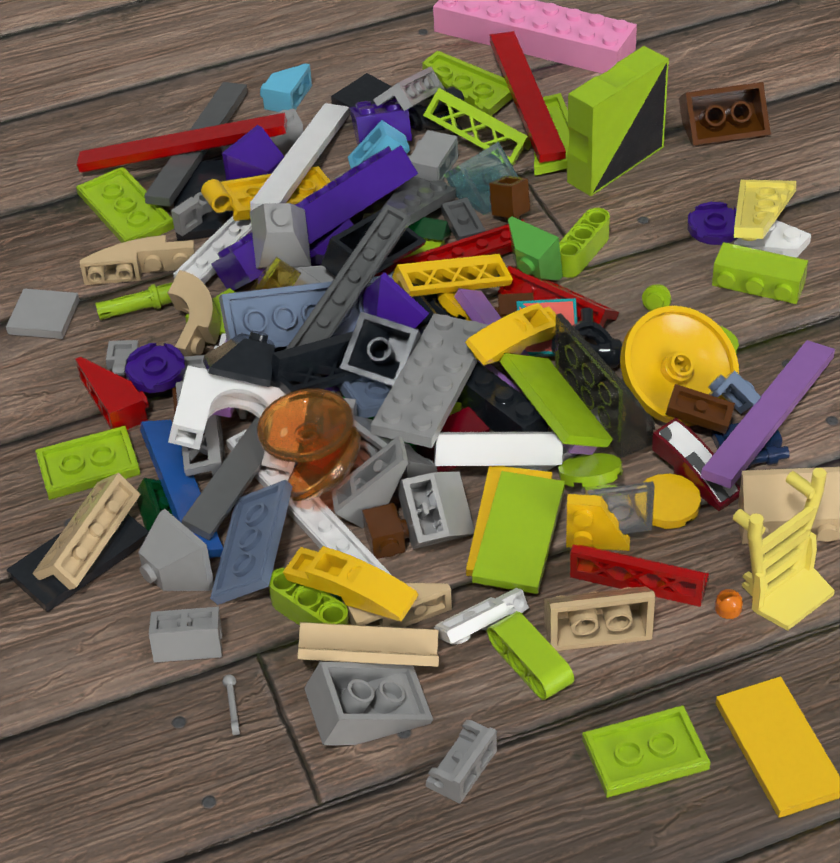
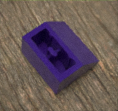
[349,97,412,145]

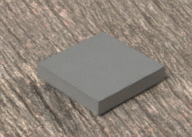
[6,289,80,339]

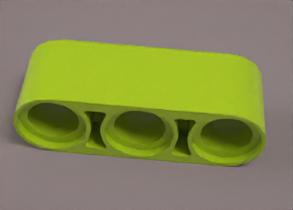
[559,208,610,278]
[269,568,350,626]
[487,611,575,700]

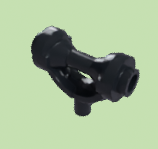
[408,86,465,136]
[551,308,622,369]

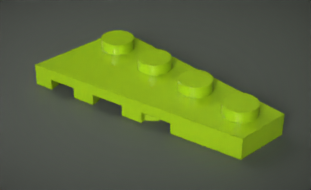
[422,50,513,116]
[534,93,570,176]

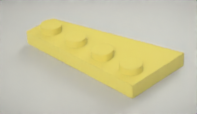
[734,180,796,241]

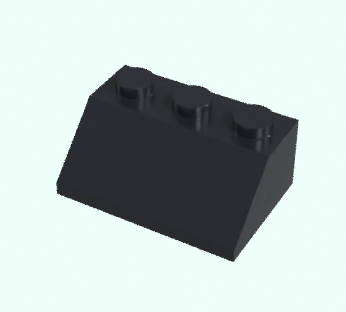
[321,209,426,276]

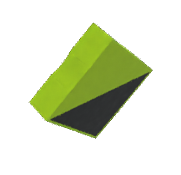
[567,46,669,196]

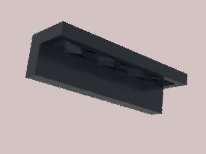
[271,331,361,399]

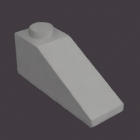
[331,436,408,528]

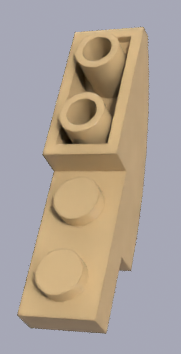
[80,235,196,285]

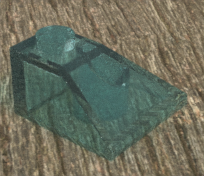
[444,142,518,215]

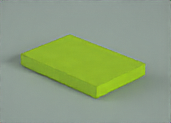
[35,426,141,500]
[582,705,710,798]

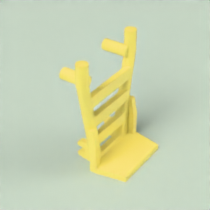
[733,468,835,631]

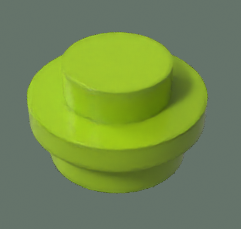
[642,284,671,311]

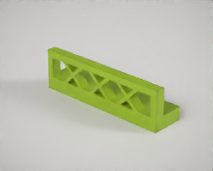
[423,88,532,166]

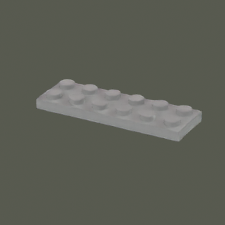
[371,314,488,448]

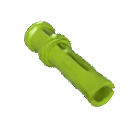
[95,282,173,321]

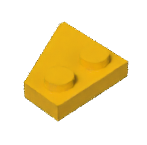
[566,494,630,551]

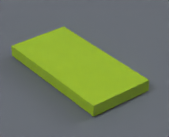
[76,166,174,243]
[500,353,613,448]
[472,471,565,594]

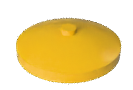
[620,306,739,426]

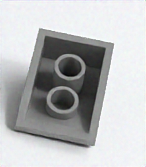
[304,662,433,745]

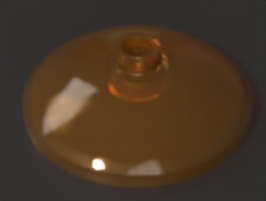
[257,389,354,463]
[288,424,361,501]

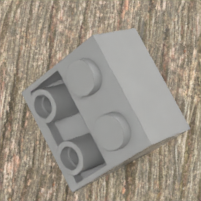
[397,471,475,549]

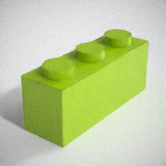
[712,242,808,304]

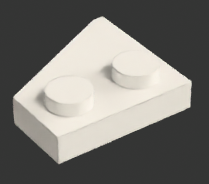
[734,220,811,258]

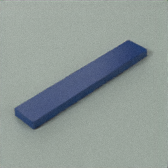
[140,420,223,558]

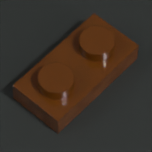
[665,384,735,434]

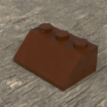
[679,82,771,146]

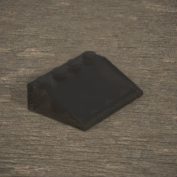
[555,313,655,459]

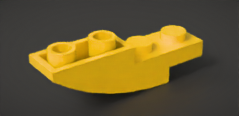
[465,303,568,365]
[283,546,419,622]

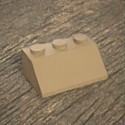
[737,467,840,544]
[544,586,655,651]

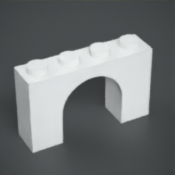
[168,365,310,473]

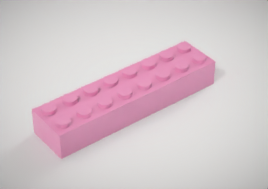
[433,0,637,74]

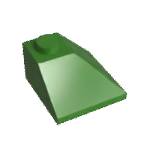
[508,216,563,280]

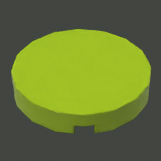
[558,453,623,488]

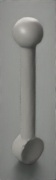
[222,674,240,736]

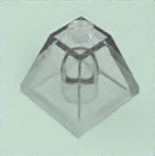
[580,482,655,534]

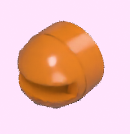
[715,589,743,619]

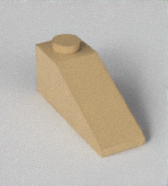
[341,583,452,628]

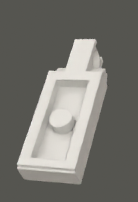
[434,588,529,644]

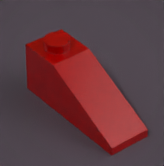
[75,357,149,430]

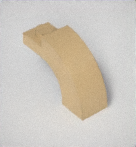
[168,270,220,356]

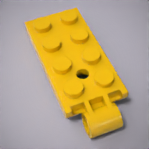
[201,166,331,221]

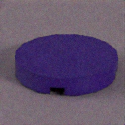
[687,202,738,245]
[125,343,186,393]

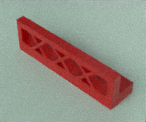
[498,266,619,327]
[570,544,709,607]

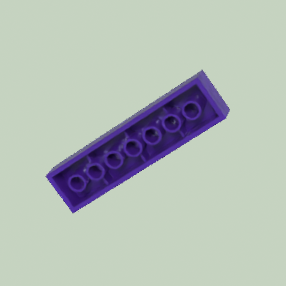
[211,145,418,291]

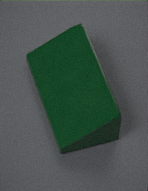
[408,217,452,241]
[136,478,173,531]

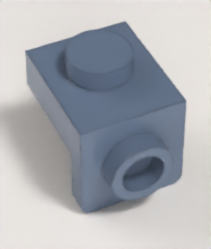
[708,371,761,414]

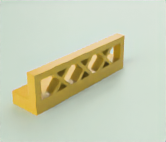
[392,254,513,297]

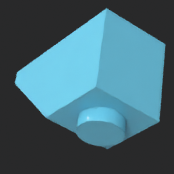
[260,64,312,112]
[348,120,410,169]

